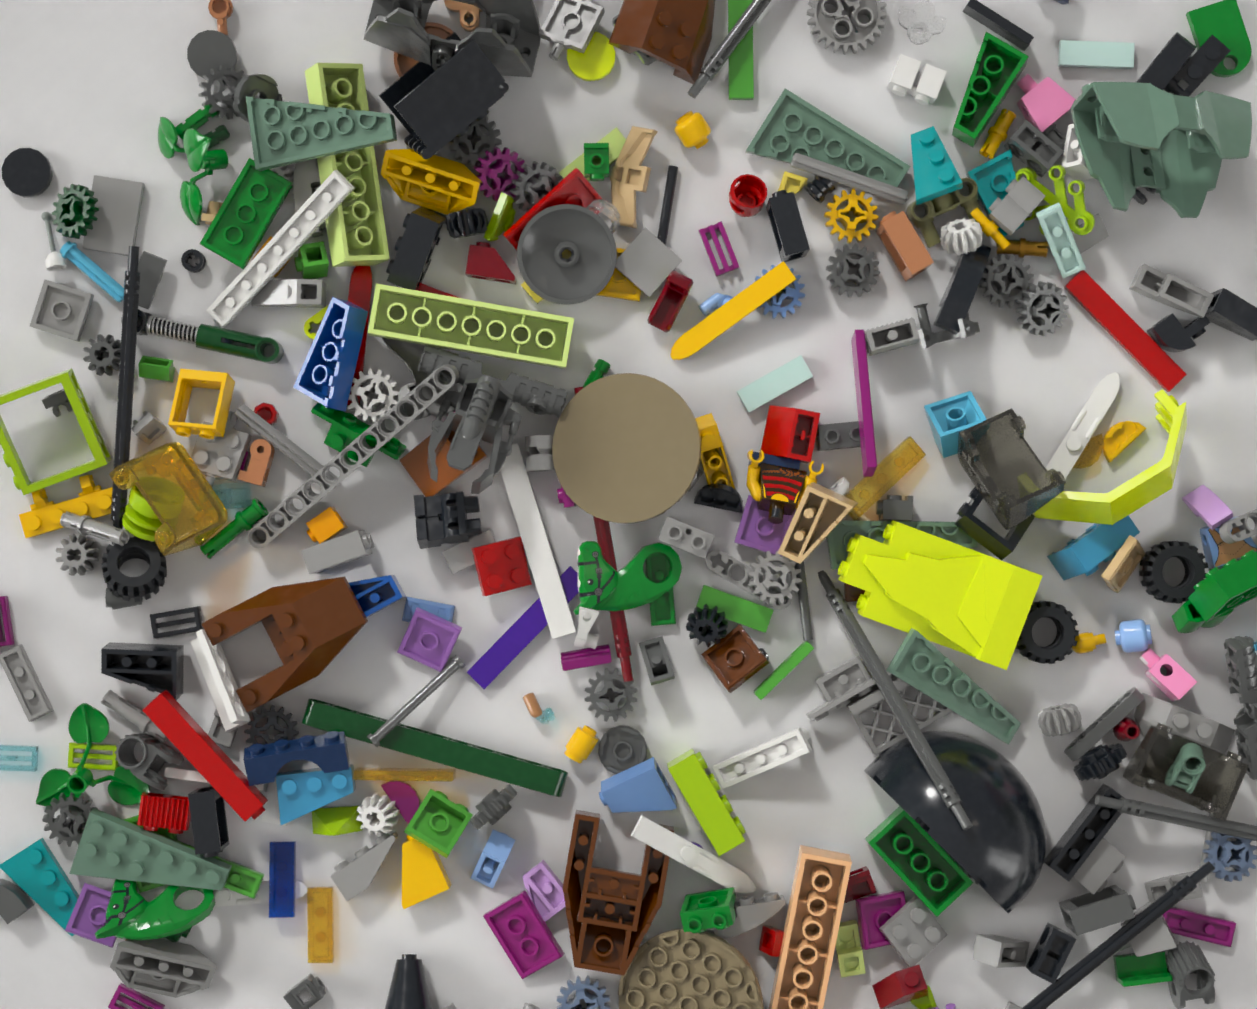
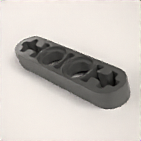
[1064,687,1144,762]

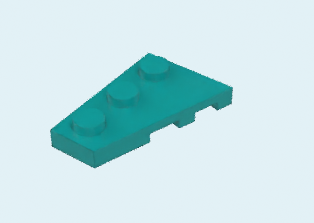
[911,126,963,205]

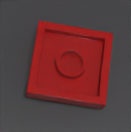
[472,536,532,596]

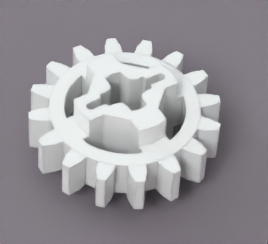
[348,369,399,423]

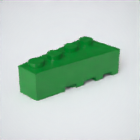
[952,32,1029,147]

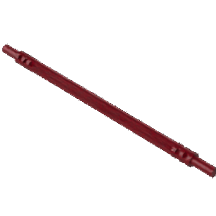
[574,387,633,682]

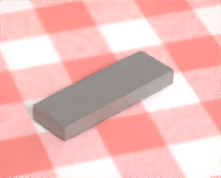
[0,644,54,722]

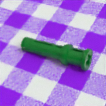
[200,498,269,559]

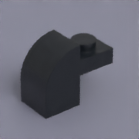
[1146,313,1211,352]

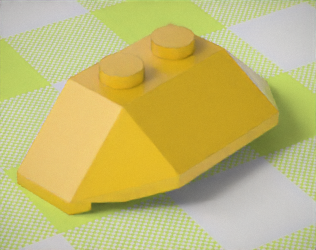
[380,149,481,215]

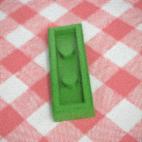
[696,585,774,633]
[753,641,814,700]

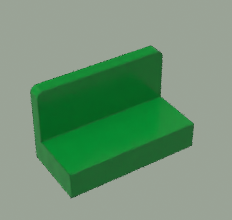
[1113,951,1173,987]

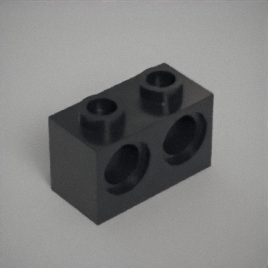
[1026,923,1077,984]

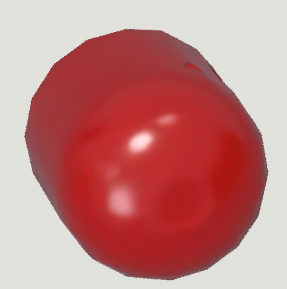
[729,174,767,217]

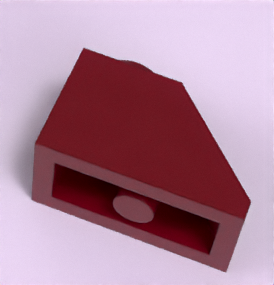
[465,242,516,285]
[872,965,928,1009]

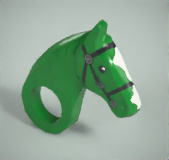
[573,541,682,615]
[95,879,215,940]

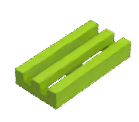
[67,742,119,771]

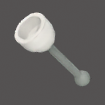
[41,212,67,271]

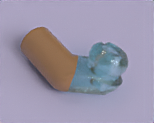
[523,693,555,724]

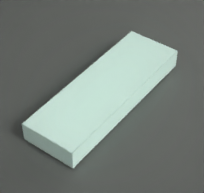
[1058,40,1135,69]
[1036,203,1086,279]
[737,355,813,413]

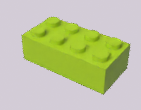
[667,748,746,856]

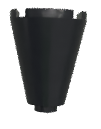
[385,954,432,1009]

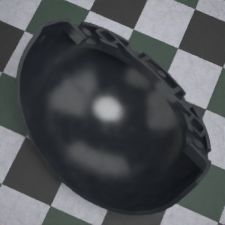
[864,731,1046,914]

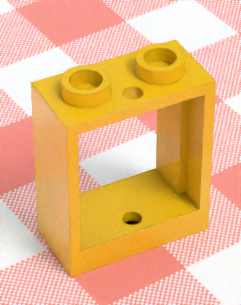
[168,369,235,439]

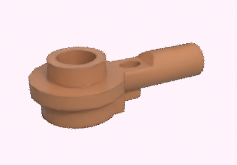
[208,0,233,35]

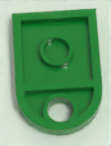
[1186,0,1252,77]

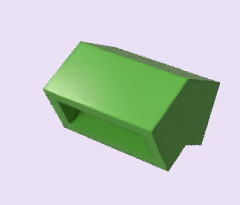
[138,356,175,382]

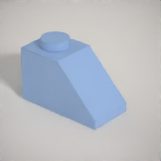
[471,829,515,889]

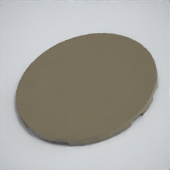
[552,373,701,524]
[618,928,764,1009]

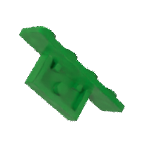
[311,402,406,467]

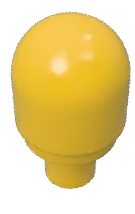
[1072,632,1106,654]

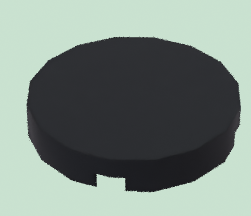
[2,148,53,198]

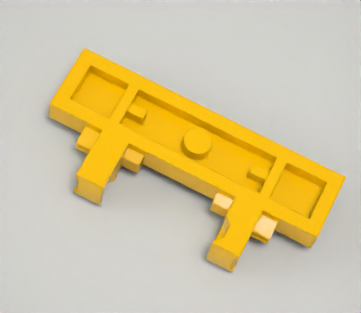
[19,474,112,538]

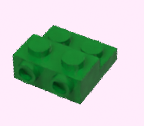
[680,887,736,933]

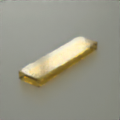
[845,436,926,520]
[353,767,456,781]

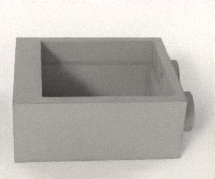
[657,516,715,559]
[301,530,374,574]

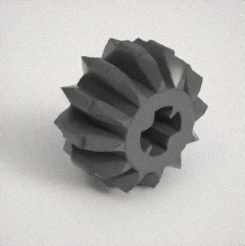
[83,334,121,376]

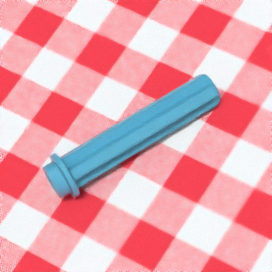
[60,241,124,302]

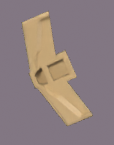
[610,126,658,229]

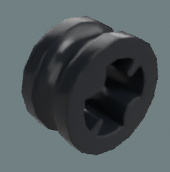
[181,249,206,273]

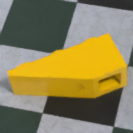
[696,413,735,489]

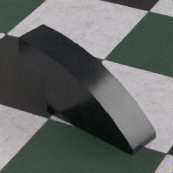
[933,244,991,335]

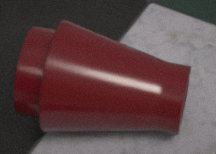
[1113,717,1140,742]

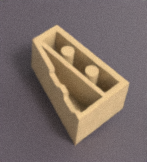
[778,482,858,564]

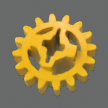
[824,189,879,244]

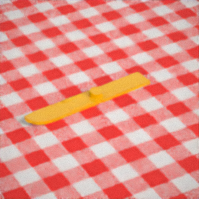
[670,261,797,360]

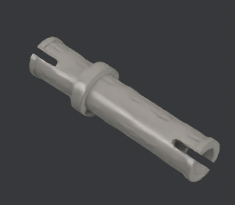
[60,511,130,546]
[101,690,168,743]

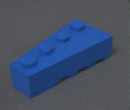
[293,297,368,412]

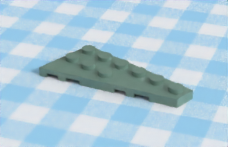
[246,96,397,171]
[69,808,232,891]

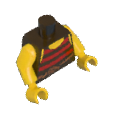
[746,449,824,524]

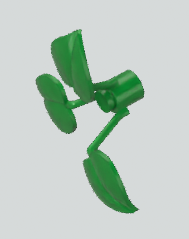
[158,117,228,225]
[36,703,150,806]

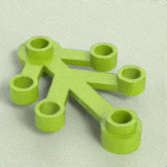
[1015,165,1095,235]

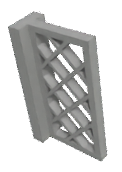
[846,674,952,755]

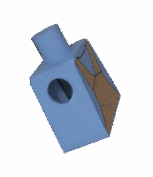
[1200,516,1257,568]

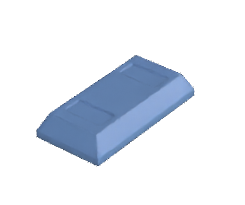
[402,597,455,622]

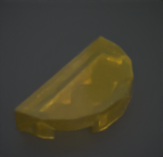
[1073,433,1104,469]

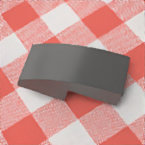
[138,251,167,309]

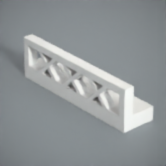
[190,629,251,732]

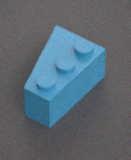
[1047,515,1140,580]
[276,764,356,825]

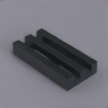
[150,606,204,639]

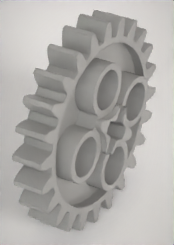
[807,0,887,55]

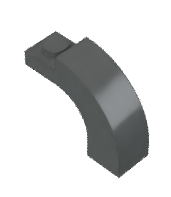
[0,879,35,924]

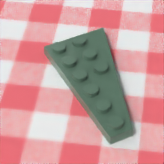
[745,88,910,187]

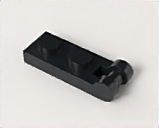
[1164,35,1231,97]

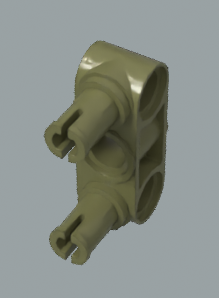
[906,178,983,248]

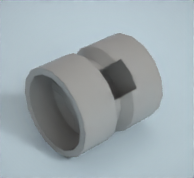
[525,435,555,472]

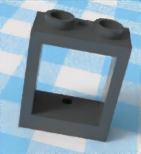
[1059,885,1136,936]

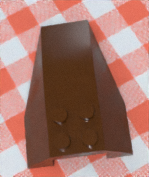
[609,0,715,84]

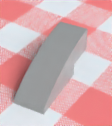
[1129,264,1214,318]

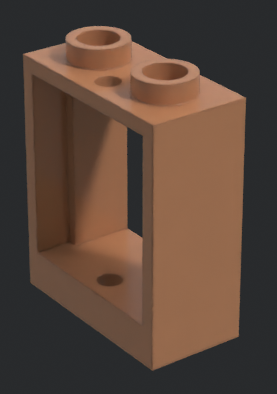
[876,211,934,282]

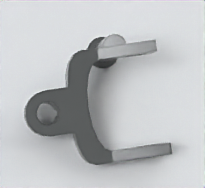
[914,303,980,349]

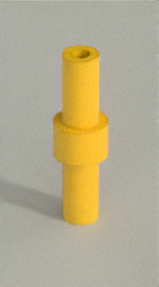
[970,207,1011,250]

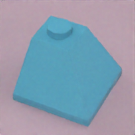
[924,391,988,458]

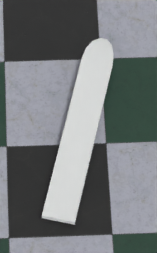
[1036,372,1120,491]
[631,815,756,894]
[161,879,308,909]

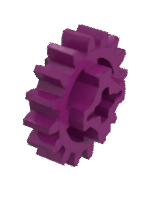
[474,147,525,202]

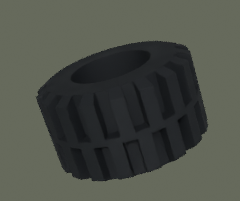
[101,536,167,602]
[1139,541,1209,603]
[1015,601,1079,664]

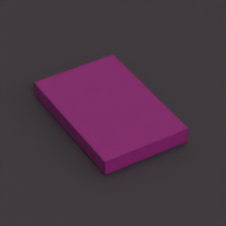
[483,890,565,979]

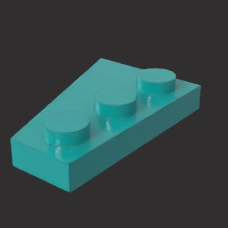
[966,149,1024,237]

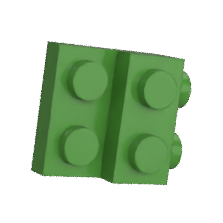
[404,789,473,858]

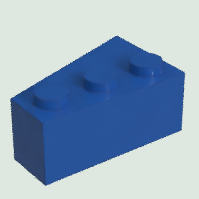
[349,575,406,618]

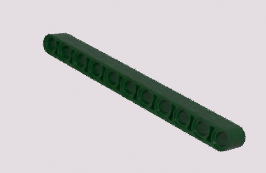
[302,698,568,797]

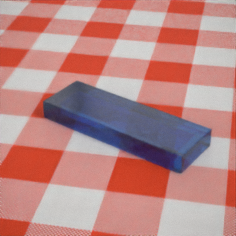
[269,841,296,918]

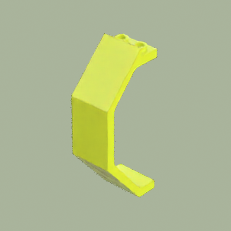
[1018,389,1187,525]

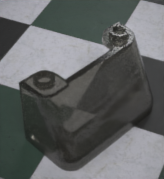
[958,408,1066,530]
[1123,722,1249,821]

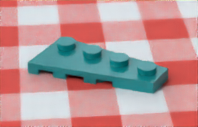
[0,838,79,936]

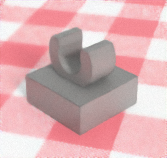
[131,411,167,445]

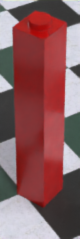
[142,690,268,821]

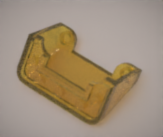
[109,442,228,556]

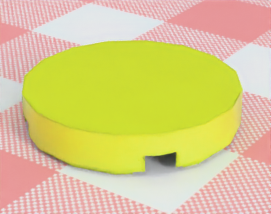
[567,32,615,81]

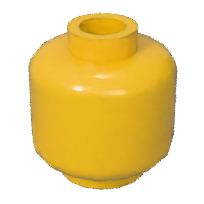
[675,111,711,149]

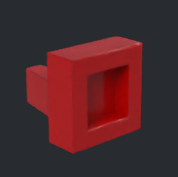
[759,925,784,957]

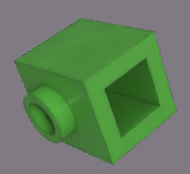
[294,241,329,279]

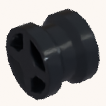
[804,175,835,203]

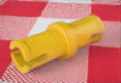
[979,109,1016,159]

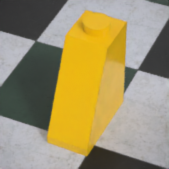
[402,835,452,909]

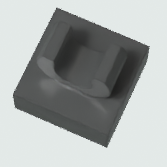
[42,389,73,417]

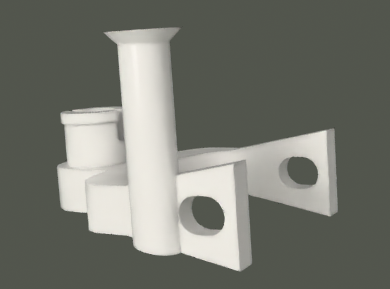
[573,607,599,649]

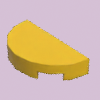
[1102,421,1147,462]

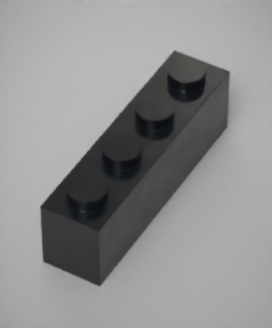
[1044,784,1124,882]

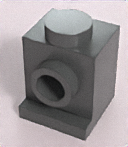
[876,495,913,521]

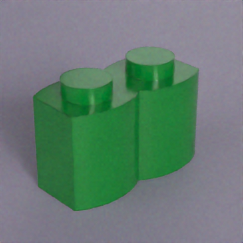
[1172,600,1234,633]

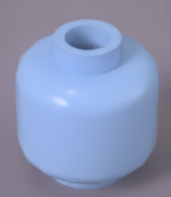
[1115,619,1152,653]

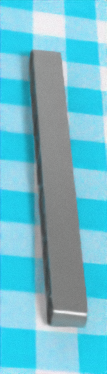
[247,364,459,548]

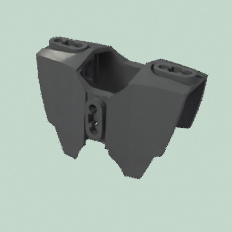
[364,0,541,77]

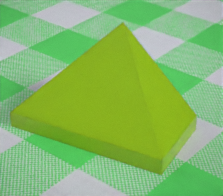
[312,805,363,836]

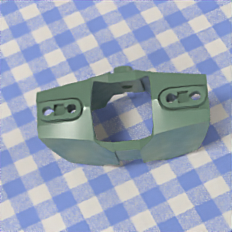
[1070,82,1252,218]

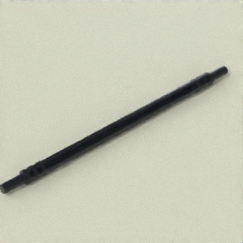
[110,246,140,545]
[1021,861,1215,1009]

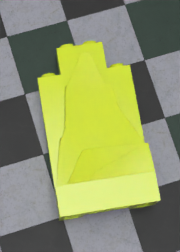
[838,520,1042,670]

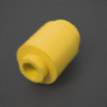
[564,725,599,764]

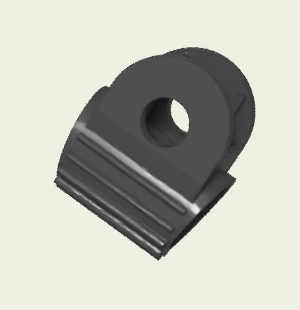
[114,733,184,790]
[1166,941,1215,1009]

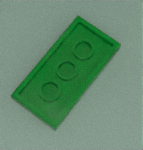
[200,158,294,269]

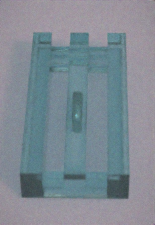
[0,745,38,772]

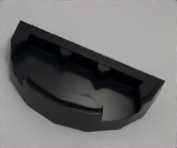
[694,483,743,513]

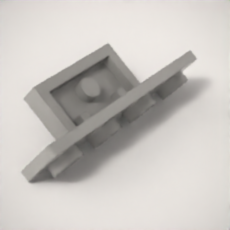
[806,656,894,721]

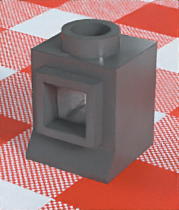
[283,974,326,1009]

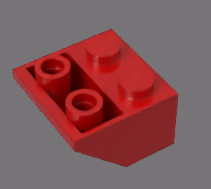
[761,405,820,463]

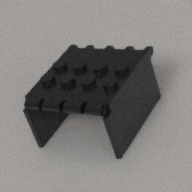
[379,32,509,159]

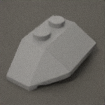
[1133,693,1235,763]
[110,938,216,998]

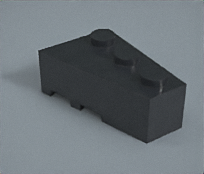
[386,206,447,290]
[101,642,184,700]

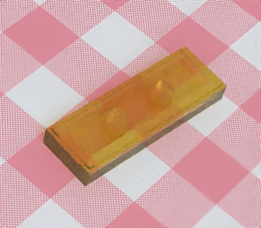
[307,887,334,963]

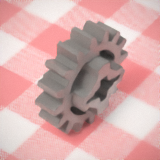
[747,550,802,605]

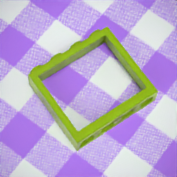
[0,368,112,495]

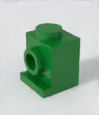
[584,143,609,181]

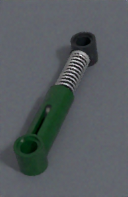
[121,309,284,364]

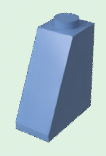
[599,757,677,813]

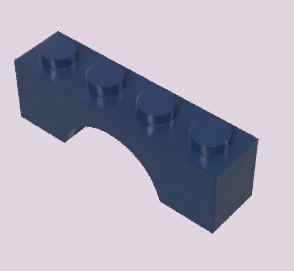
[243,731,350,786]

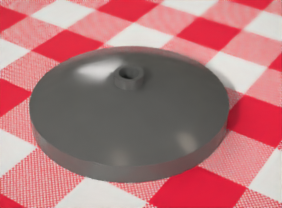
[517,204,617,305]

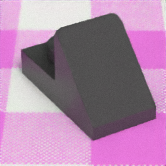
[639,636,675,686]

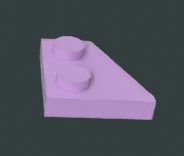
[523,860,566,922]

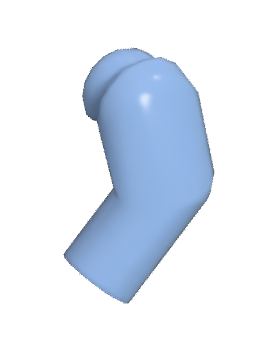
[698,293,733,316]

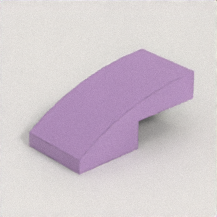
[1182,485,1233,530]

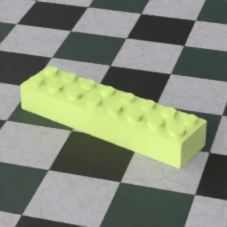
[305,63,390,267]
[368,283,574,369]

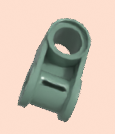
[1165,743,1206,794]

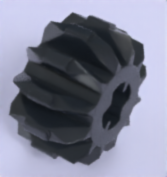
[446,208,489,238]
[686,603,729,647]

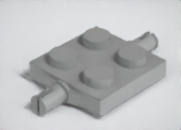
[539,0,605,61]
[187,411,252,493]

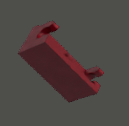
[844,866,877,903]

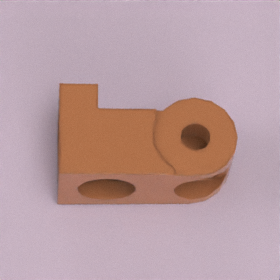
[237,439,275,487]

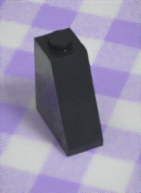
[1205,288,1257,341]

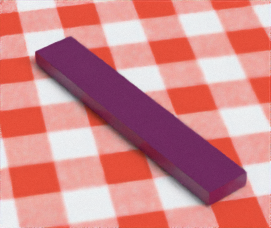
[851,329,877,477]

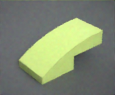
[835,920,866,978]

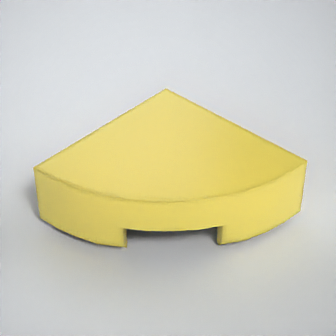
[778,171,808,195]

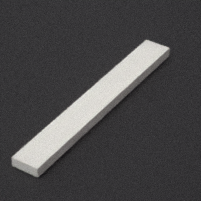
[206,170,355,328]
[500,443,577,639]

